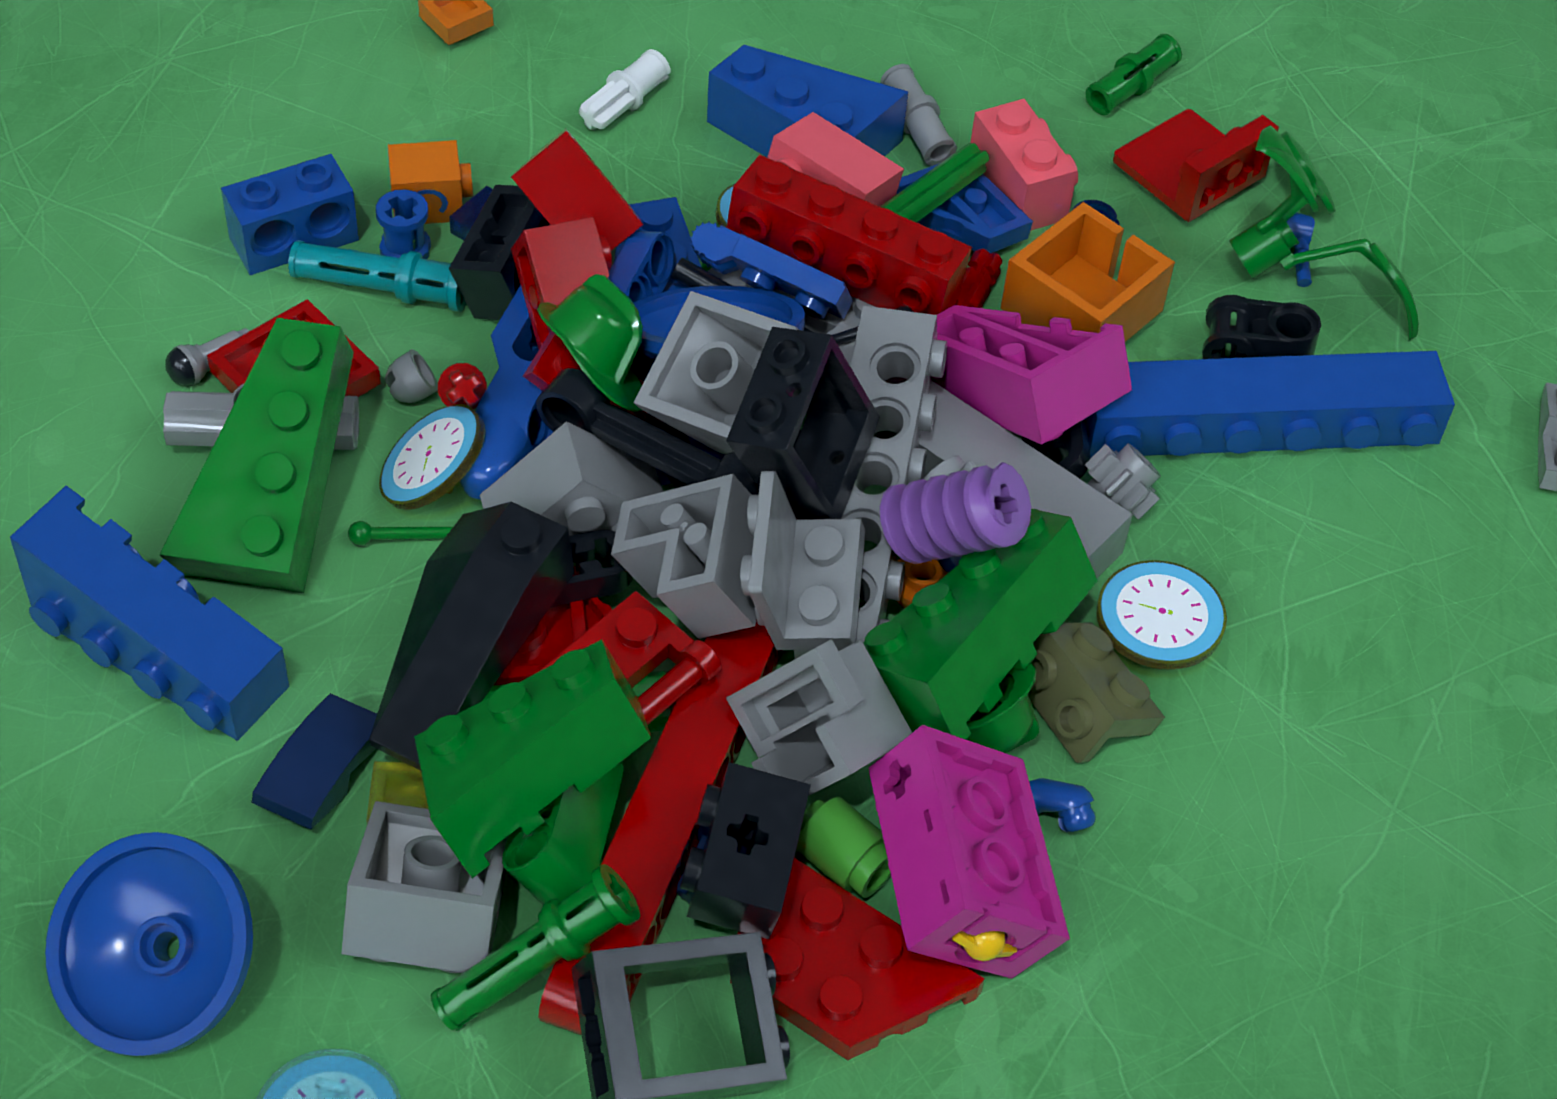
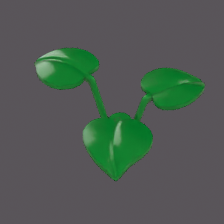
[1229,125,1419,341]

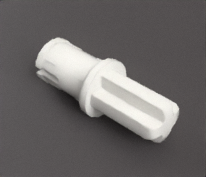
[579,49,671,130]

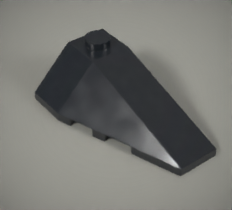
[369,501,575,771]

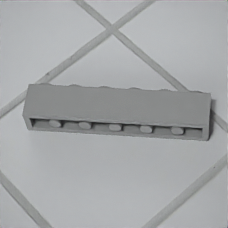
[806,321,1133,578]

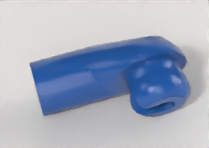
[1029,778,1096,832]

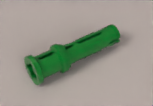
[431,864,640,1031]

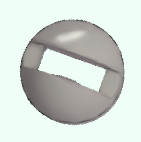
[385,349,438,404]

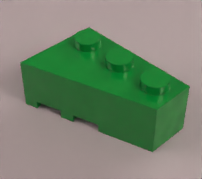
[414,639,651,879]

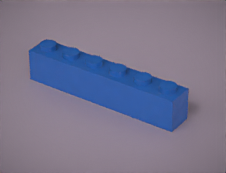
[1085,351,1455,458]

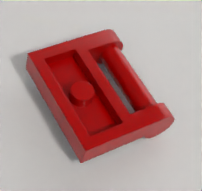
[539,591,722,725]

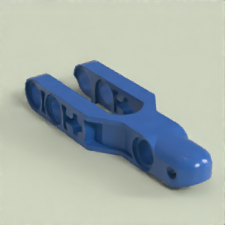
[456,230,675,500]

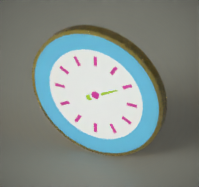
[379,404,485,510]
[1096,560,1227,670]

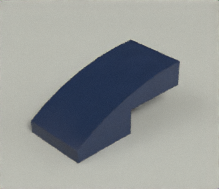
[251,693,377,830]

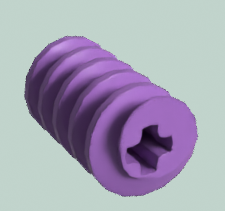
[880,462,1032,564]

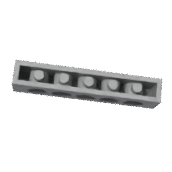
[794,306,947,659]

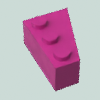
[931,305,1132,445]

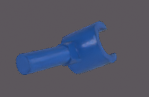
[1286,213,1315,287]

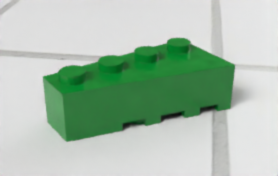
[159,318,354,593]

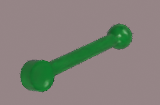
[348,521,453,546]

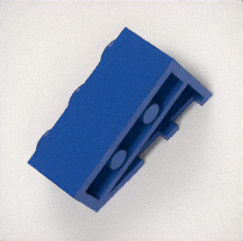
[707,45,909,158]

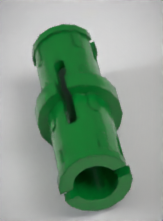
[1086,34,1182,115]

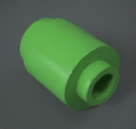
[796,797,891,898]

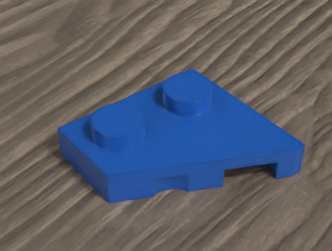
[896,163,1033,253]

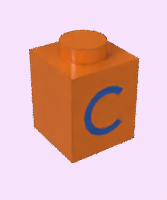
[388,140,473,224]

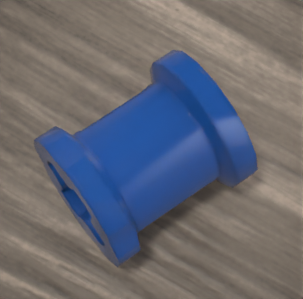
[376,190,431,259]

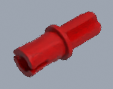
[438,363,487,410]

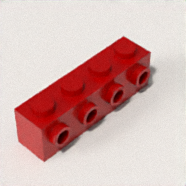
[726,154,972,315]

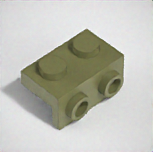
[1028,622,1165,763]

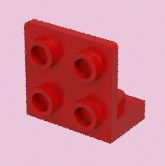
[1113,109,1279,223]

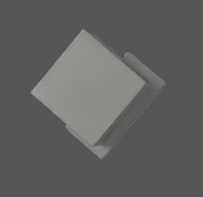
[726,639,912,795]

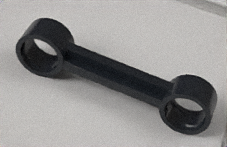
[536,368,759,495]

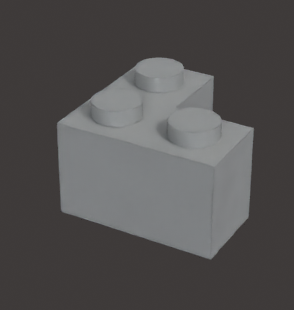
[480,421,663,536]
[611,474,756,639]

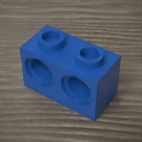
[221,154,359,275]

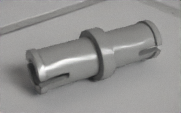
[880,64,957,166]

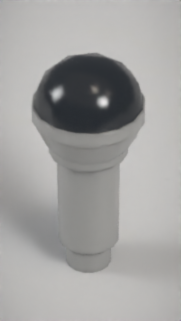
[165,328,249,386]

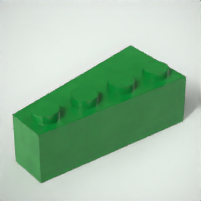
[863,509,1098,739]

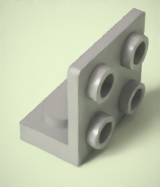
[740,471,866,650]

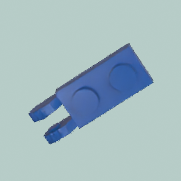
[690,221,853,320]

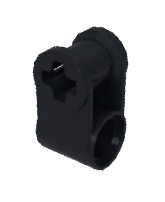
[1202,295,1321,359]

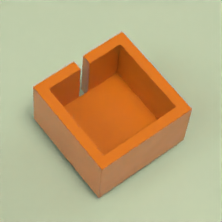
[1000,202,1175,342]

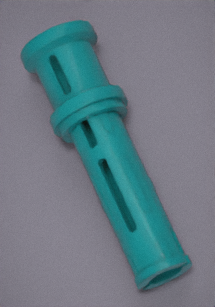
[288,240,467,312]

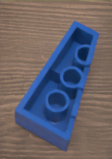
[10,485,289,741]

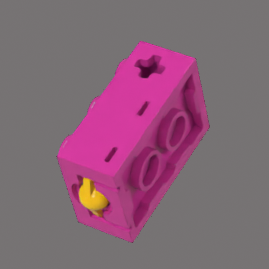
[868,725,1070,979]

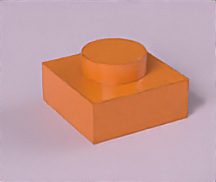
[418,0,494,45]

